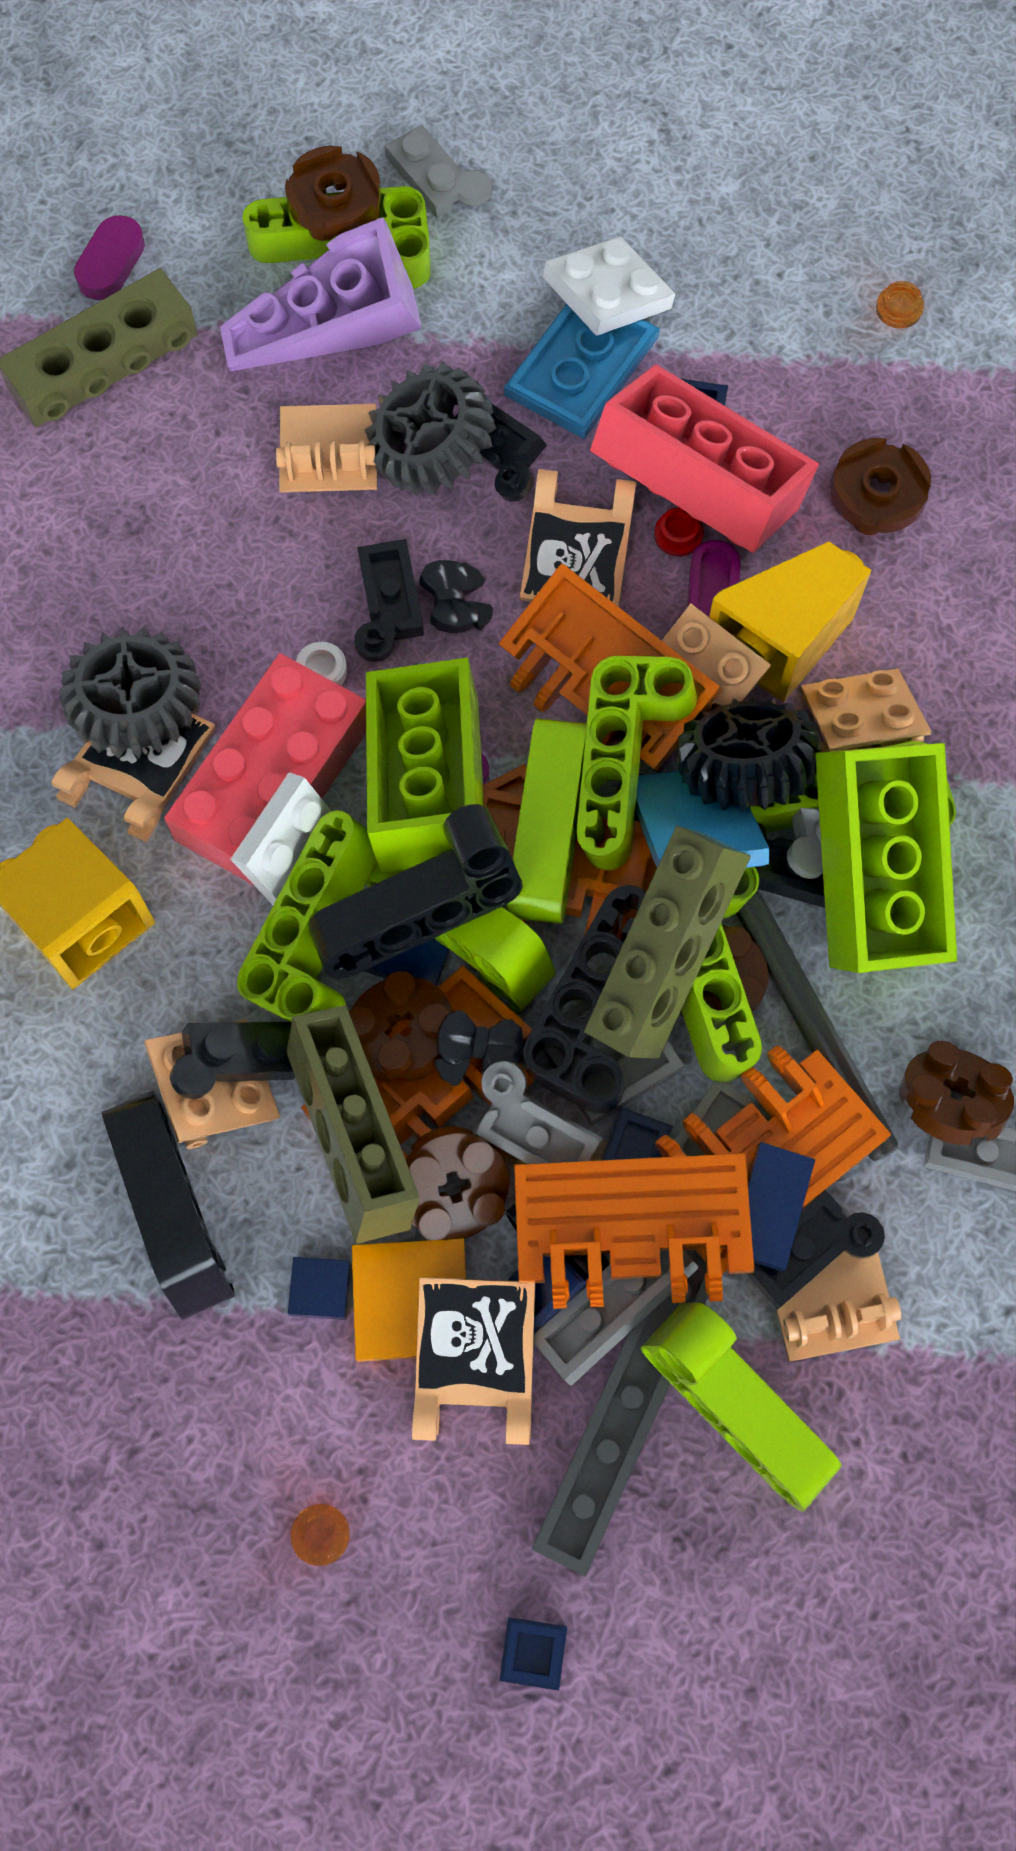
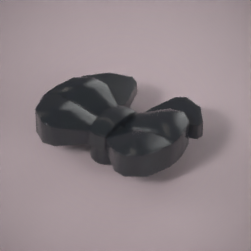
[419,560,493,633]
[433,1010,524,1086]

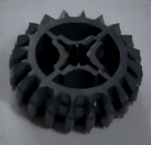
[677,696,821,813]

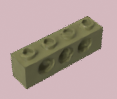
[0,267,198,428]
[584,825,751,1059]
[287,1005,420,1244]

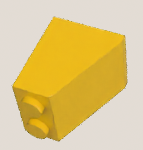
[709,542,872,703]
[0,817,156,990]

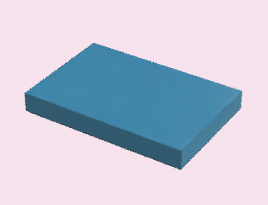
[504,304,660,439]
[635,771,769,868]

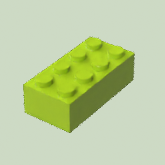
[366,657,484,873]
[815,743,957,973]

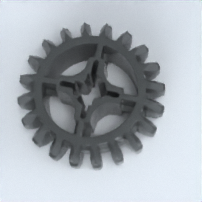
[364,362,496,496]
[60,626,201,759]

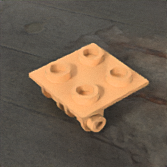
[276,404,377,492]
[662,603,771,712]
[801,668,931,752]
[144,1019,280,1149]
[776,1251,901,1362]

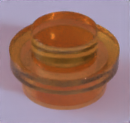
[876,281,924,329]
[290,1504,350,1566]

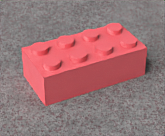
[590,364,819,553]
[164,653,366,886]

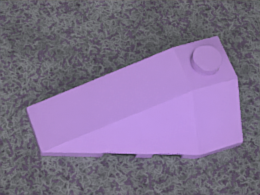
[220,217,422,371]

